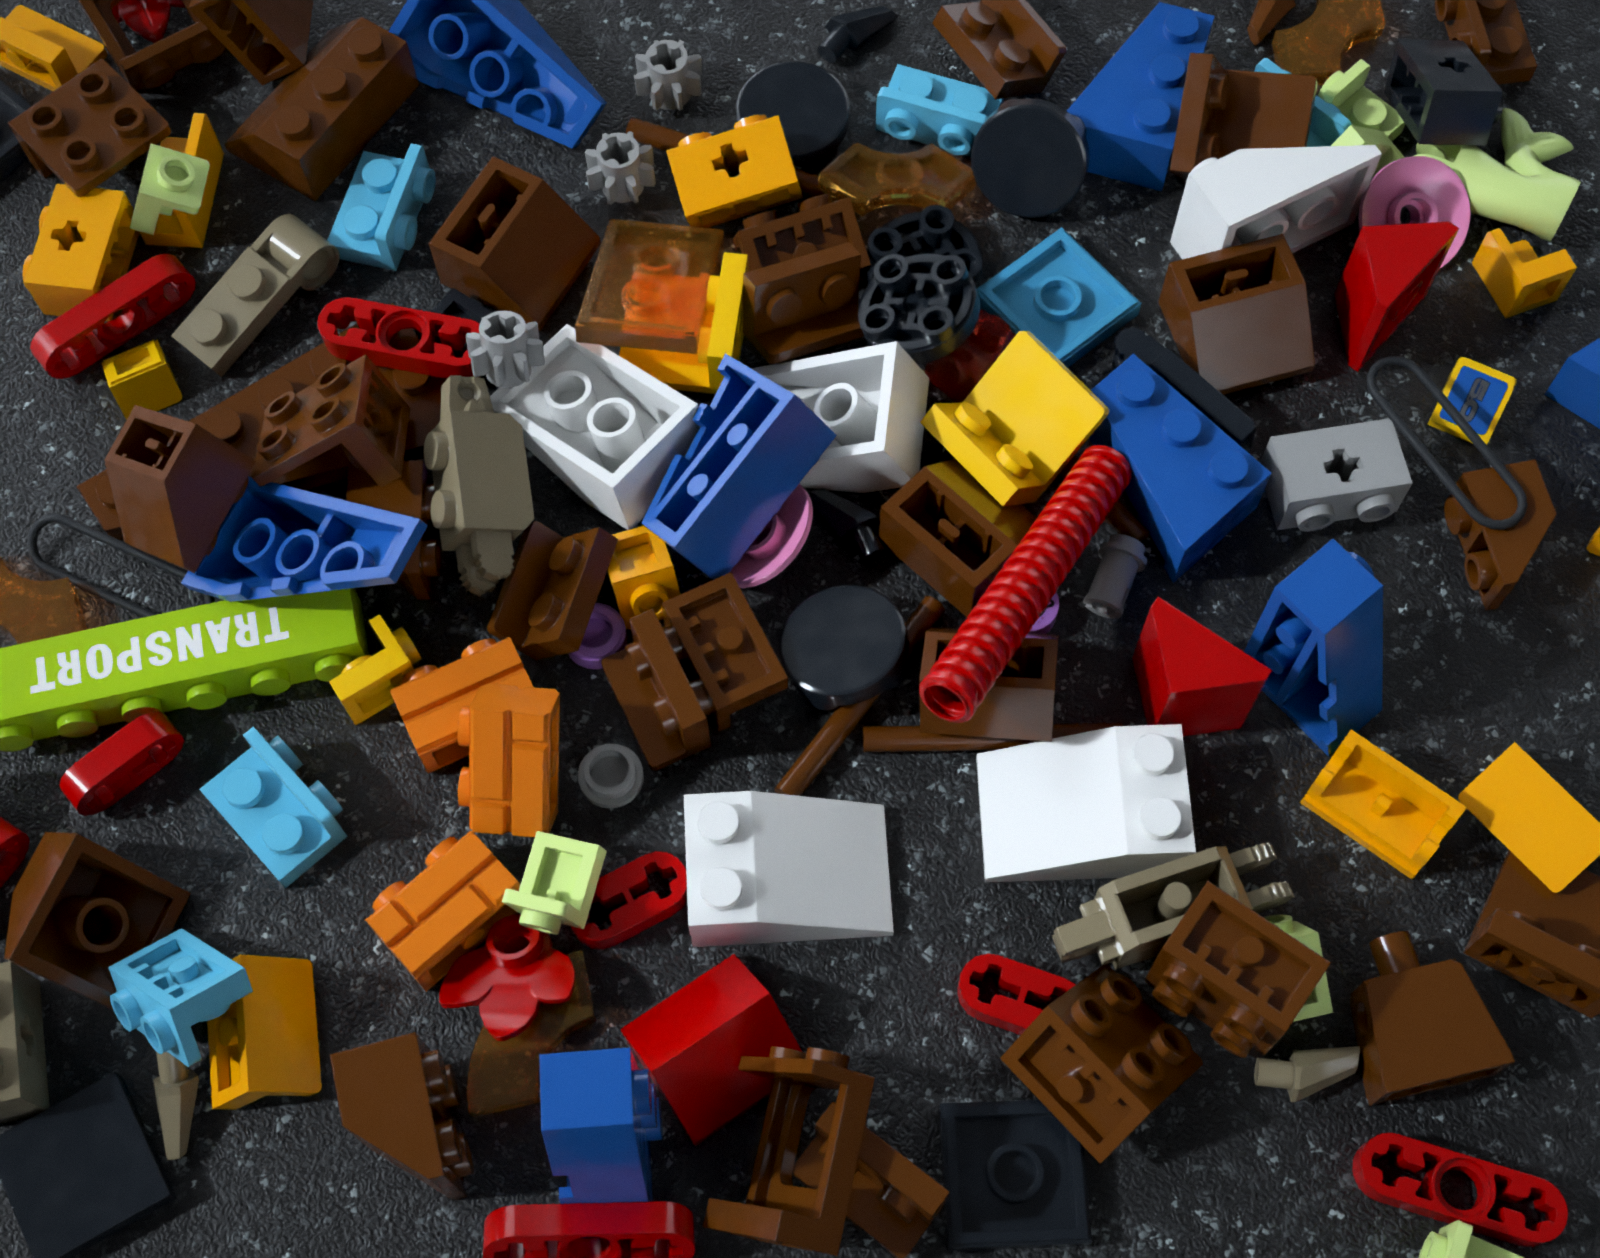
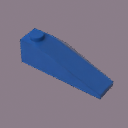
[389,0,607,149]
[181,476,428,602]

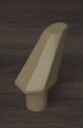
[1254,1046,1360,1102]
[153,1051,199,1160]

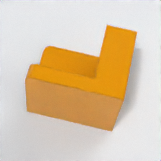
[1472,228,1577,319]

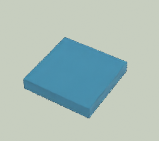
[977,227,1142,368]

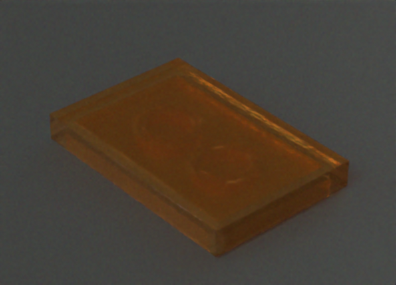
[575,219,724,354]

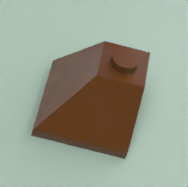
[4,832,191,1011]

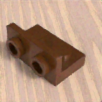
[932,0,1066,100]
[1435,0,1537,84]
[732,193,871,272]
[742,242,864,364]
[487,521,618,660]
[662,572,788,732]
[601,609,711,771]
[793,1101,950,1258]

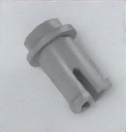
[1083,534,1147,619]

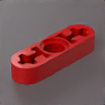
[30,254,196,379]
[317,297,480,379]
[1352,1133,1568,1247]
[483,1201,695,1258]

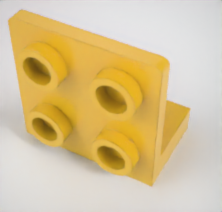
[619,252,749,394]
[920,331,1109,507]

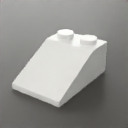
[1170,145,1382,259]
[490,324,699,530]
[751,341,929,493]
[976,724,1196,883]
[684,791,894,947]

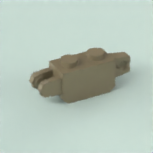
[424,375,535,597]
[1052,842,1295,970]

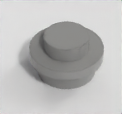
[578,744,644,808]

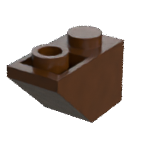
[1444,459,1556,611]
[346,460,442,600]

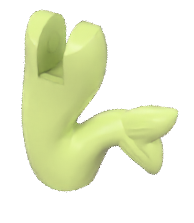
[1414,108,1581,242]

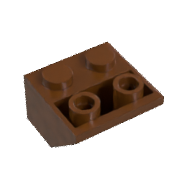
[429,156,601,331]
[1158,234,1315,395]
[104,405,256,574]
[879,459,1037,617]
[919,627,1059,742]
[330,1032,474,1201]

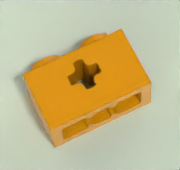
[666,115,803,232]
[22,184,140,322]

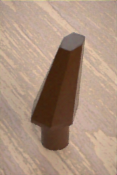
[1247,0,1296,46]

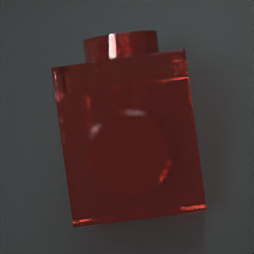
[924,310,1016,403]

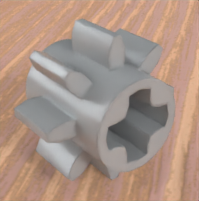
[634,40,703,111]
[585,131,656,205]
[466,310,545,388]

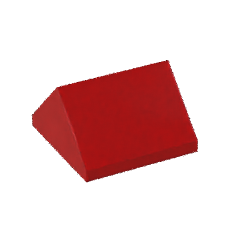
[1334,222,1459,372]
[1132,597,1272,736]
[620,954,802,1146]

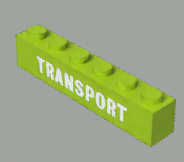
[0,588,369,752]

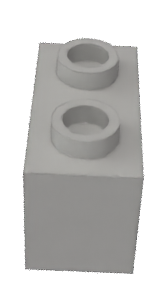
[1260,418,1412,532]

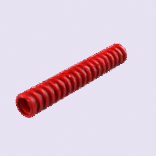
[919,445,1132,723]

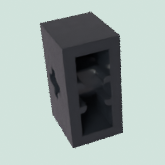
[1384,39,1503,146]

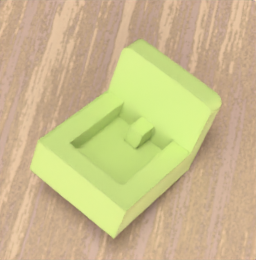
[502,831,607,935]

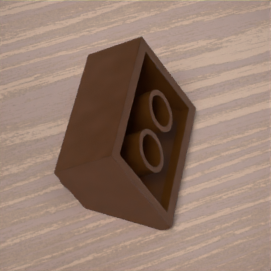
[224,17,419,201]

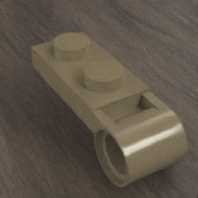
[171,214,340,377]

